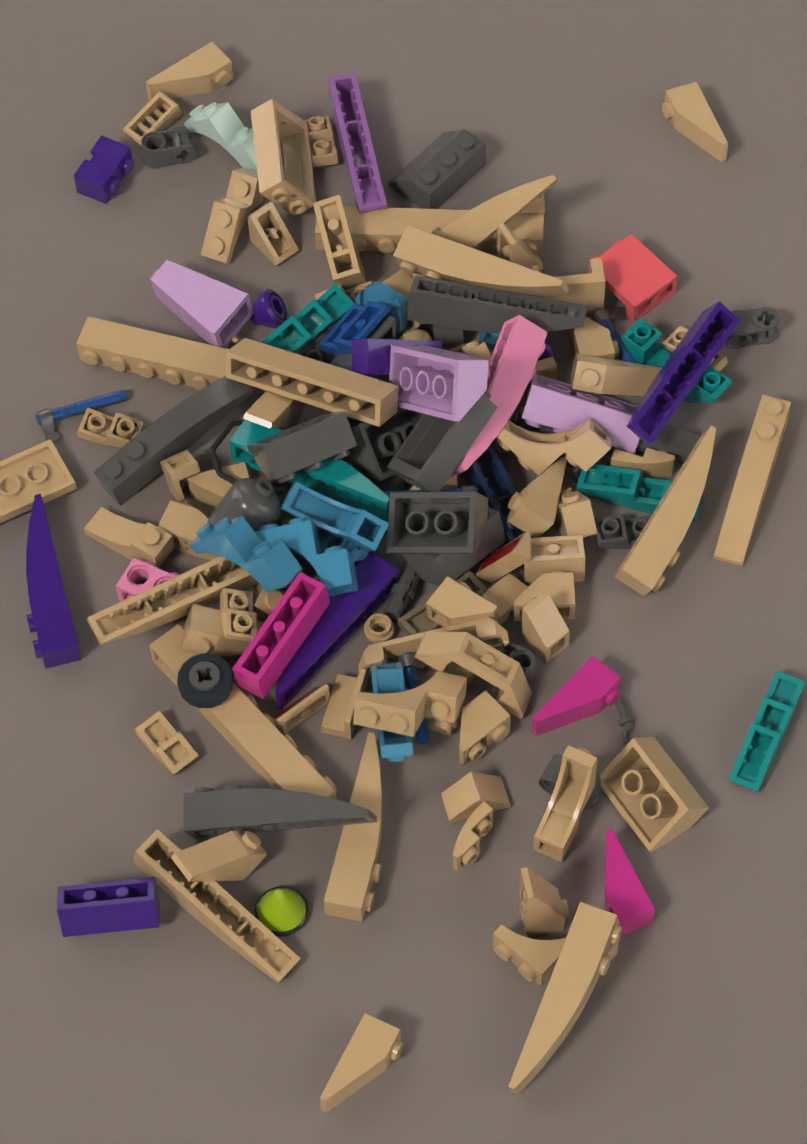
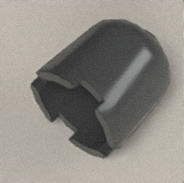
[207,478,282,532]

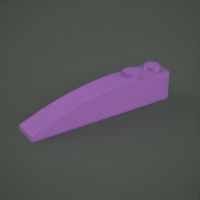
[328,73,387,213]

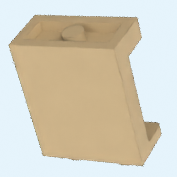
[532,258,605,317]

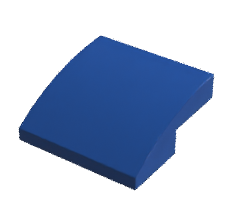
[319,301,390,355]

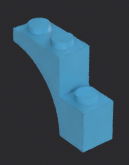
[280,482,389,551]
[189,516,302,592]
[255,518,359,596]
[370,662,413,762]

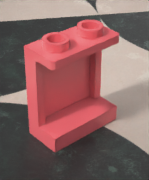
[588,234,678,323]

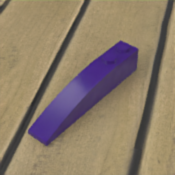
[627,301,741,446]
[26,494,81,669]
[275,551,400,711]

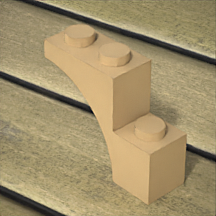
[201,168,264,263]
[497,418,611,476]
[353,671,467,737]
[533,745,597,862]
[493,925,619,987]

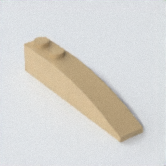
[410,174,557,278]
[393,225,569,296]
[713,394,791,566]
[614,425,716,597]
[87,556,259,646]
[324,732,383,922]
[133,829,301,983]
[508,902,623,1095]

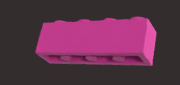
[232,572,330,699]

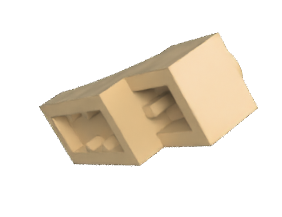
[84,507,174,568]

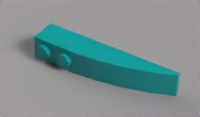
[229,419,390,522]

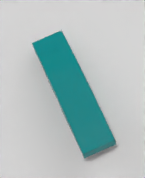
[261,283,355,354]
[576,464,703,523]
[728,670,806,792]

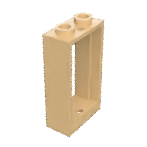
[251,99,316,216]

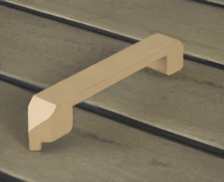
[358,617,509,676]

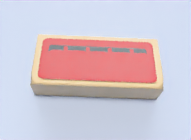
[476,532,531,583]
[272,684,330,735]

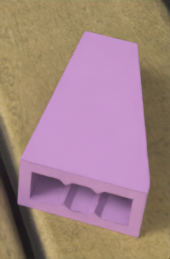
[150,260,254,348]

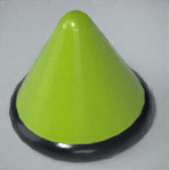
[254,886,309,937]

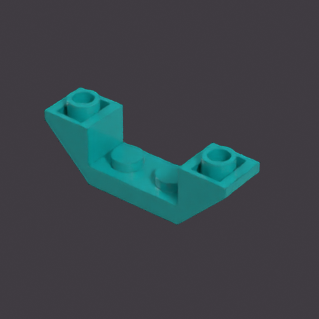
[621,318,732,403]

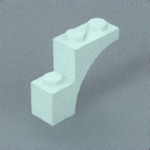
[184,102,257,172]

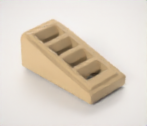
[122,91,183,146]

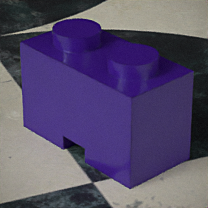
[74,135,134,204]

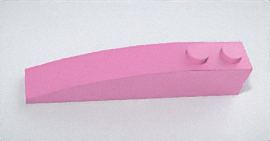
[450,315,548,477]

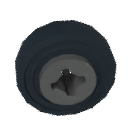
[177,654,233,708]

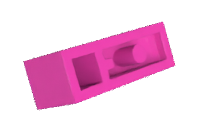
[531,656,621,736]
[604,829,655,936]

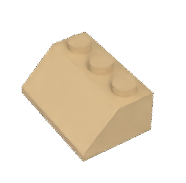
[599,737,709,852]

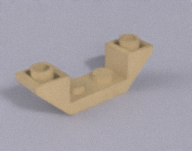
[414,632,532,719]

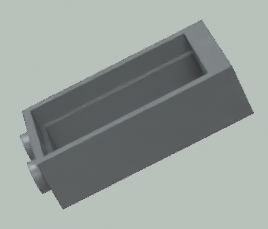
[387,391,498,492]

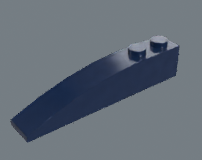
[462,443,540,544]

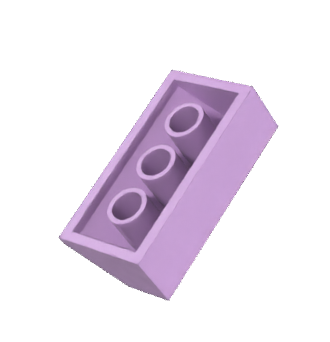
[389,344,489,421]
[521,374,640,453]

